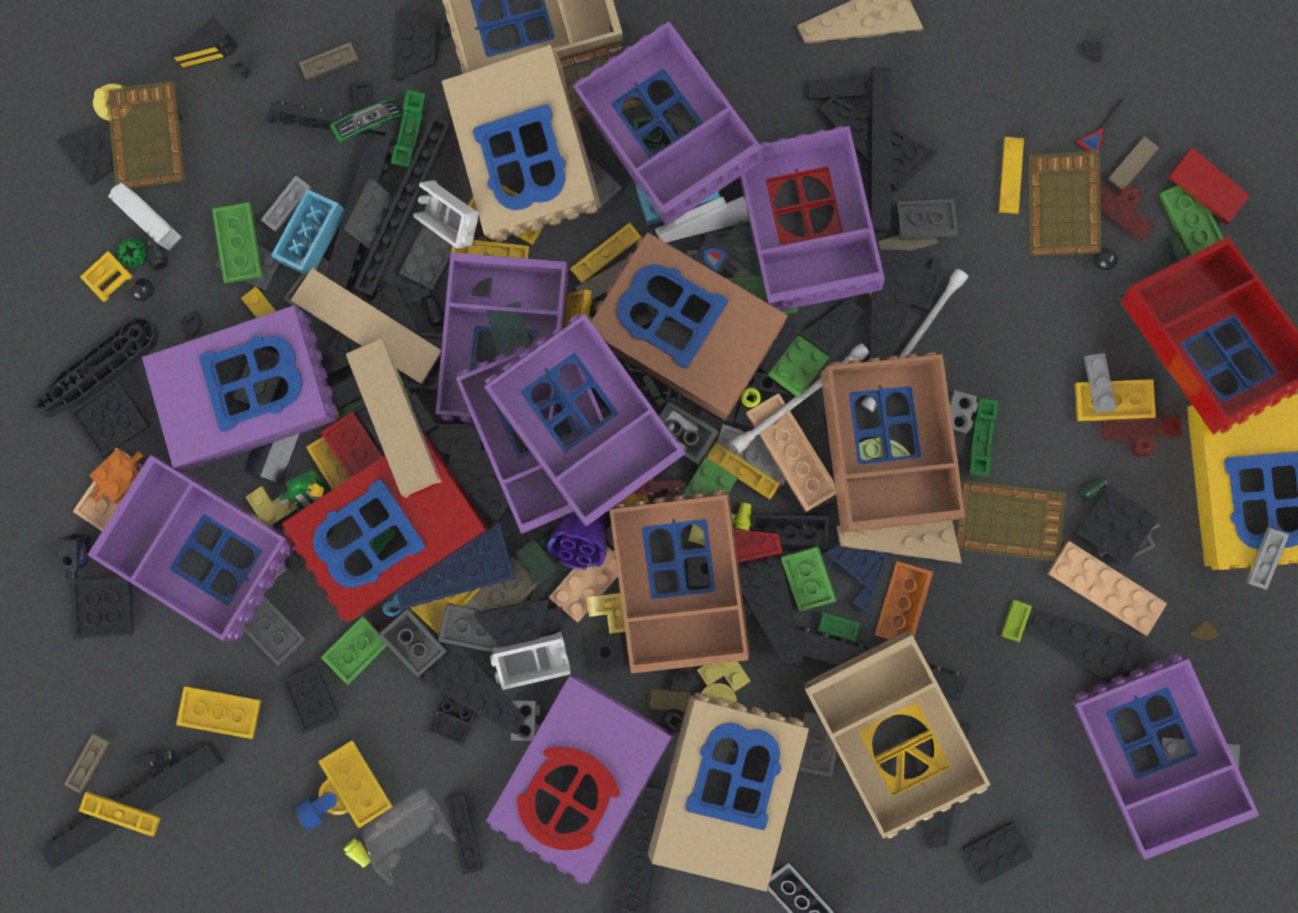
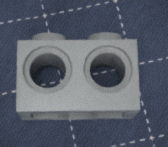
[949,390,978,435]
[511,699,540,741]

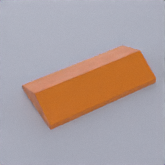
[875,561,933,640]

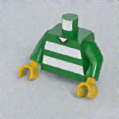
[279,470,328,508]

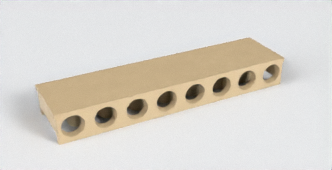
[291,268,441,385]
[346,338,442,498]

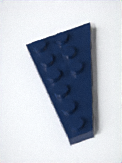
[396,522,515,610]

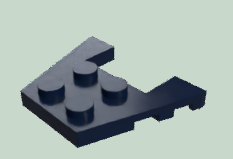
[822,543,888,613]

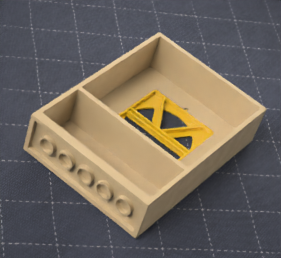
[804,630,991,839]

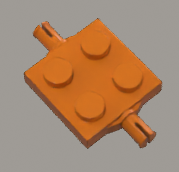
[89,449,144,504]

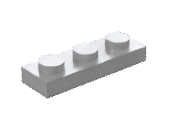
[261,176,312,233]
[1084,353,1116,413]
[1246,527,1289,590]

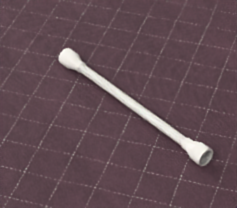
[860,269,968,413]
[729,343,870,454]

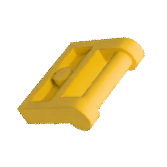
[80,251,133,302]

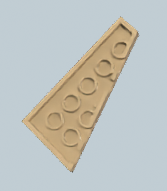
[797,0,923,44]
[836,521,962,564]

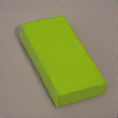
[1000,599,1032,642]

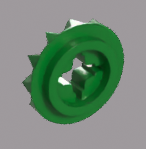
[115,237,147,268]

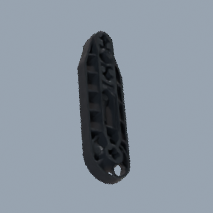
[34,317,158,418]

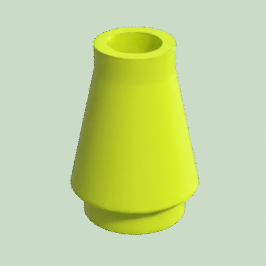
[741,388,761,407]
[733,503,752,531]
[343,838,372,868]

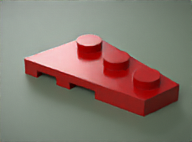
[734,529,782,563]

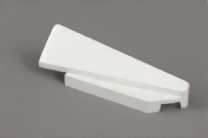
[655,196,749,243]

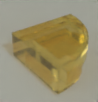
[1190,621,1219,640]

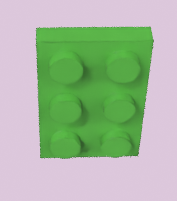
[768,334,830,398]
[683,458,738,498]
[781,546,837,612]
[321,616,387,685]

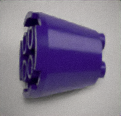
[547,511,607,570]

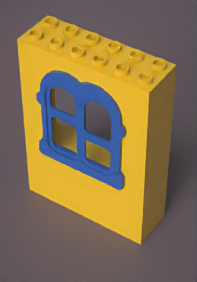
[1187,394,1298,570]

